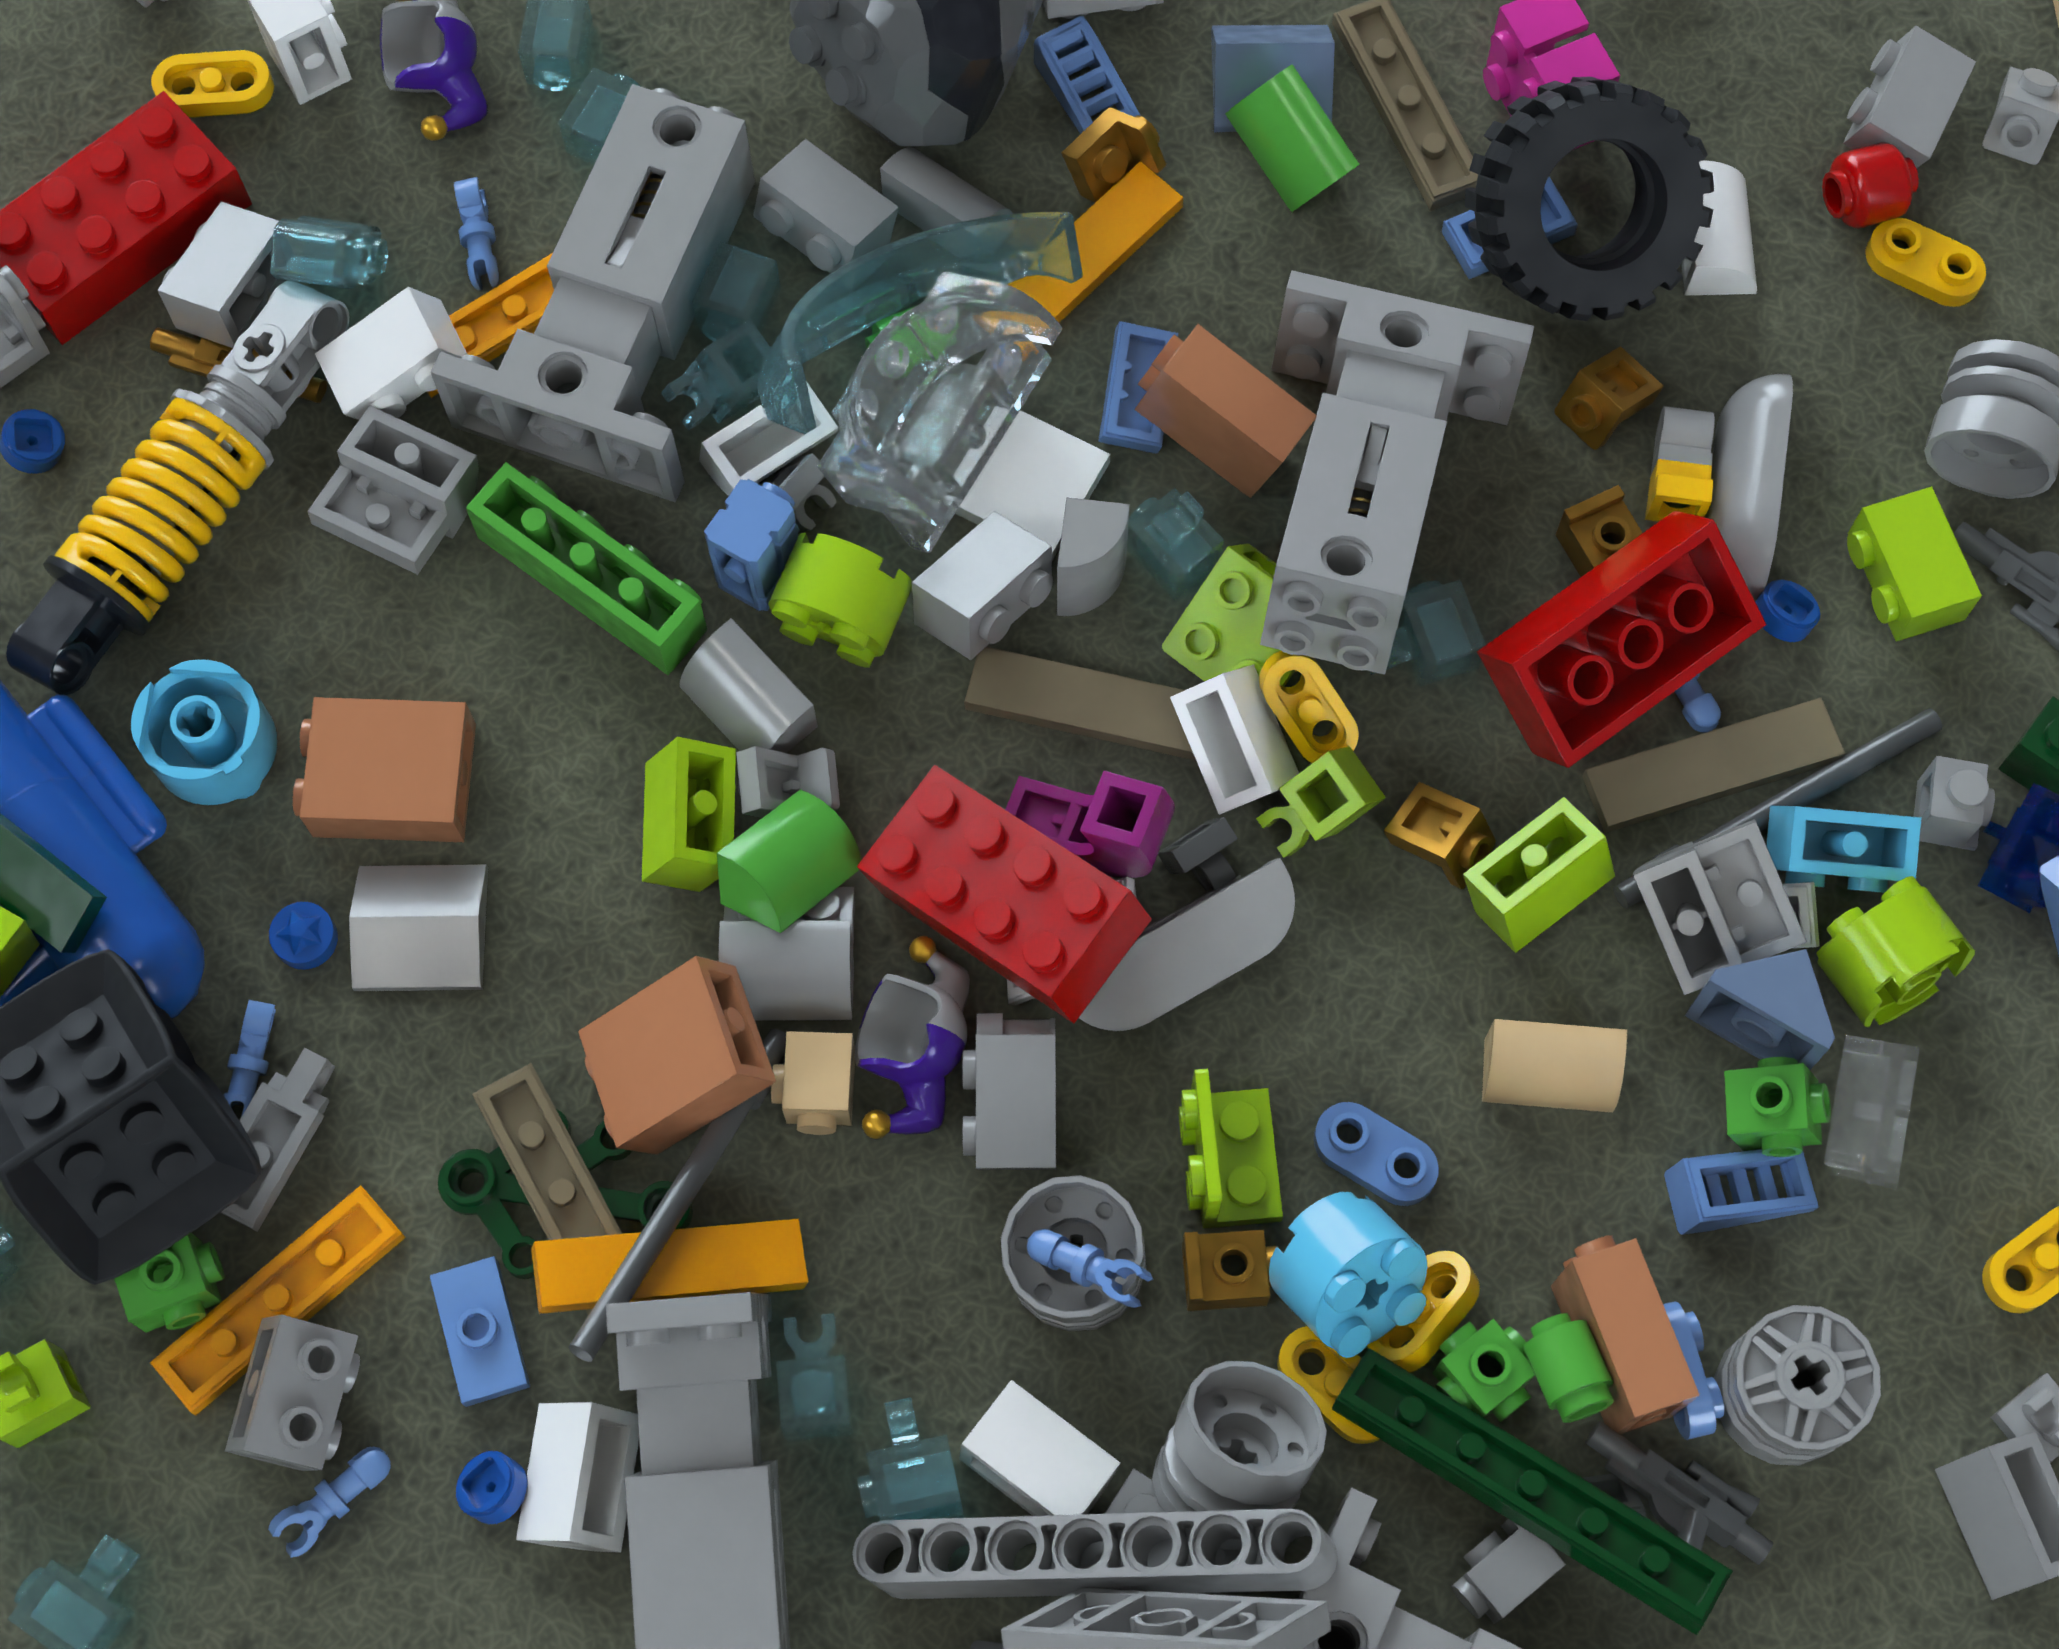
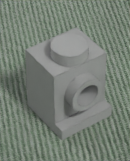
[1914,756,1995,851]
[1451,1519,1566,1624]

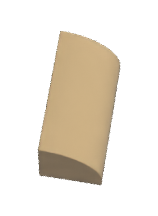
[1482,1019,1627,1113]

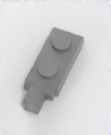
[220,1047,335,1232]

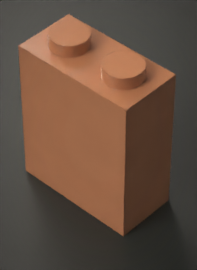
[1134,324,1316,498]
[293,697,476,842]
[578,956,776,1155]
[1551,1235,1700,1435]

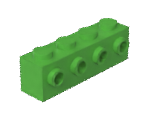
[465,462,708,676]

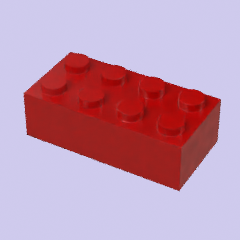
[0,91,252,345]
[1477,510,1767,768]
[857,765,1152,1024]

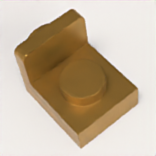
[1061,107,1167,202]
[1554,346,1664,450]
[1384,782,1496,889]

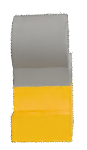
[1645,406,1715,522]

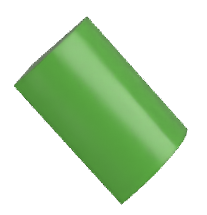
[1225,64,1360,212]
[717,789,862,933]

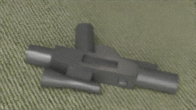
[1954,521,2059,652]
[1585,1421,1773,1565]

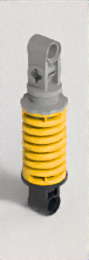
[6,280,350,695]

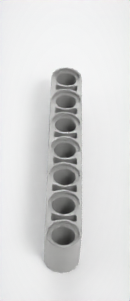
[852,1508,1338,1599]

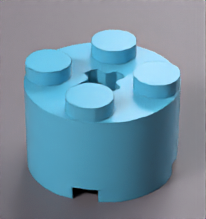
[131,659,277,805]
[1269,1192,1427,1358]

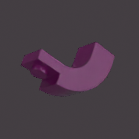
[1005,771,1175,878]

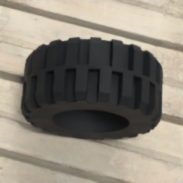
[1465,77,1714,321]

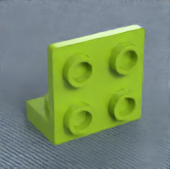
[1162,544,1295,686]
[1178,1068,1283,1228]

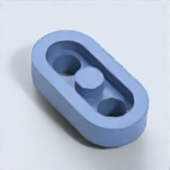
[1314,1102,1439,1206]
[1663,1301,1724,1440]

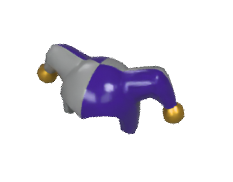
[380,0,488,141]
[854,936,970,1139]

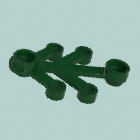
[438,1109,693,1279]

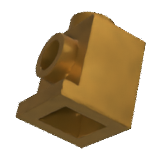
[1555,485,1642,577]
[1182,1230,1278,1311]

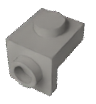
[1982,66,2059,165]
[736,746,840,818]

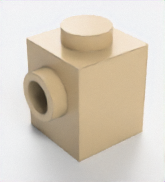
[771,1031,855,1135]

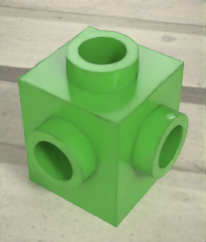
[1724,1057,1831,1157]
[114,1233,225,1333]
[1432,1318,1535,1423]

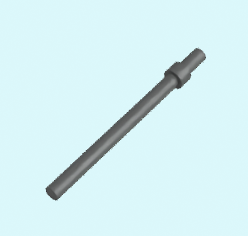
[1613,708,1942,909]
[569,1029,786,1362]

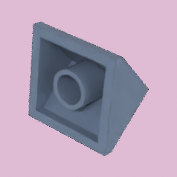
[1211,25,1335,132]
[1685,949,1835,1070]

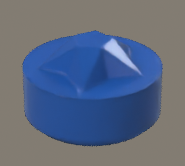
[0,409,65,474]
[1755,580,1820,642]
[269,902,338,970]
[456,1451,527,1524]

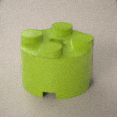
[768,533,912,668]
[1816,876,1975,1027]

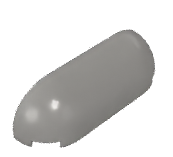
[1705,374,1793,600]
[1079,858,1295,1031]

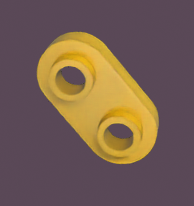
[151,50,274,117]
[1866,218,1986,307]
[1259,651,1359,763]
[1982,1206,2059,1313]
[1367,1251,1480,1373]
[1277,1326,1379,1444]

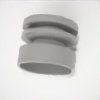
[1924,339,2059,499]
[1001,1175,1147,1331]
[1714,1305,1881,1466]
[1152,1361,1327,1550]

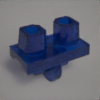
[1977,783,2059,913]

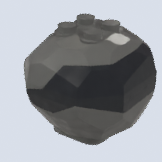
[789,0,1042,146]

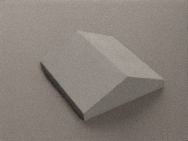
[349,864,488,991]

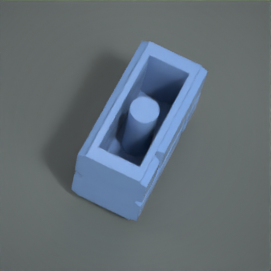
[704,479,800,611]

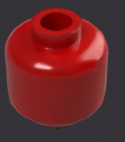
[1822,142,1919,229]

